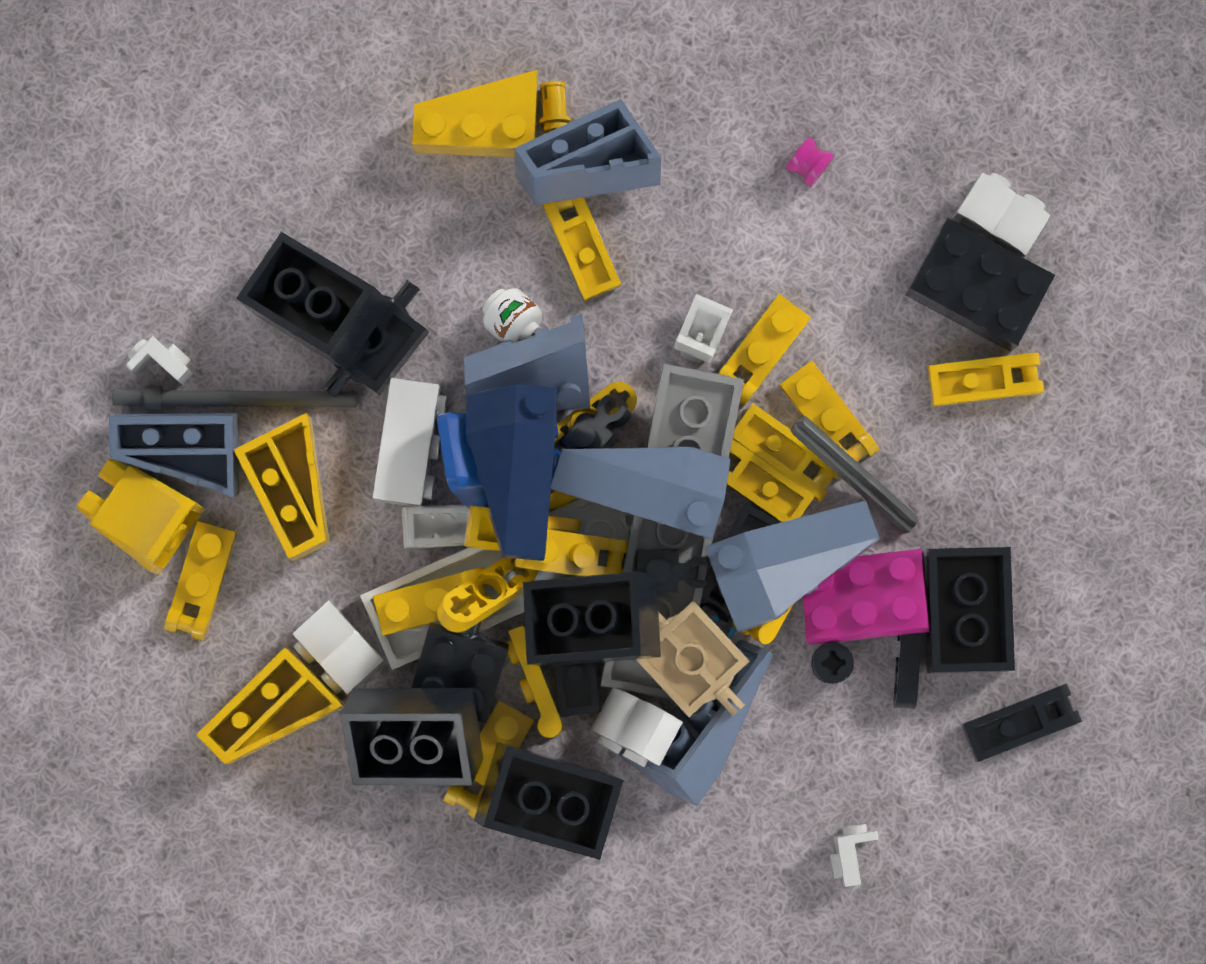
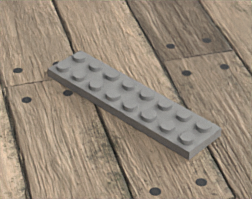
[600,364,744,699]

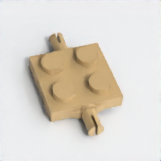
[636,600,750,718]

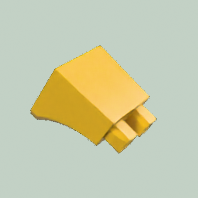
[76,459,205,575]

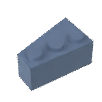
[514,99,661,205]
[464,314,590,411]
[109,413,239,497]

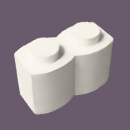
[953,173,1051,258]
[292,600,386,695]
[590,688,683,767]

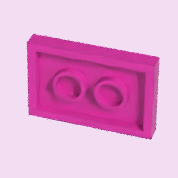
[803,549,930,645]

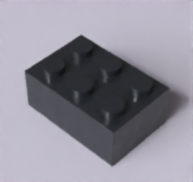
[905,218,1055,352]
[236,232,391,371]
[923,547,1015,674]
[523,571,661,667]
[340,688,483,785]
[474,742,624,860]

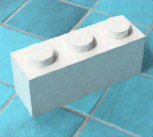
[373,378,447,507]

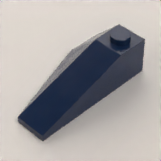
[465,384,557,561]

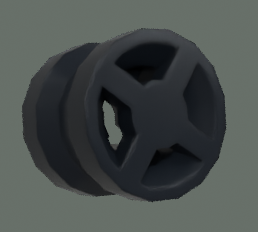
[811,643,854,684]

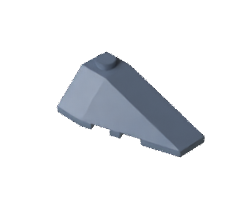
[551,447,731,539]
[705,500,880,633]
[619,640,773,806]

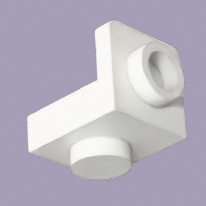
[673,294,733,363]
[126,336,193,385]
[830,824,879,887]

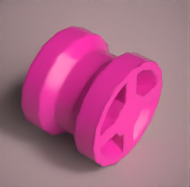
[785,136,835,188]

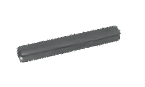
[790,416,919,534]

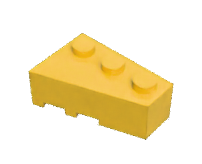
[412,70,538,157]
[234,413,330,562]
[196,647,345,764]

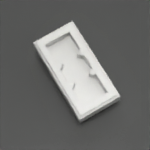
[402,505,484,549]

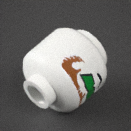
[482,288,542,343]

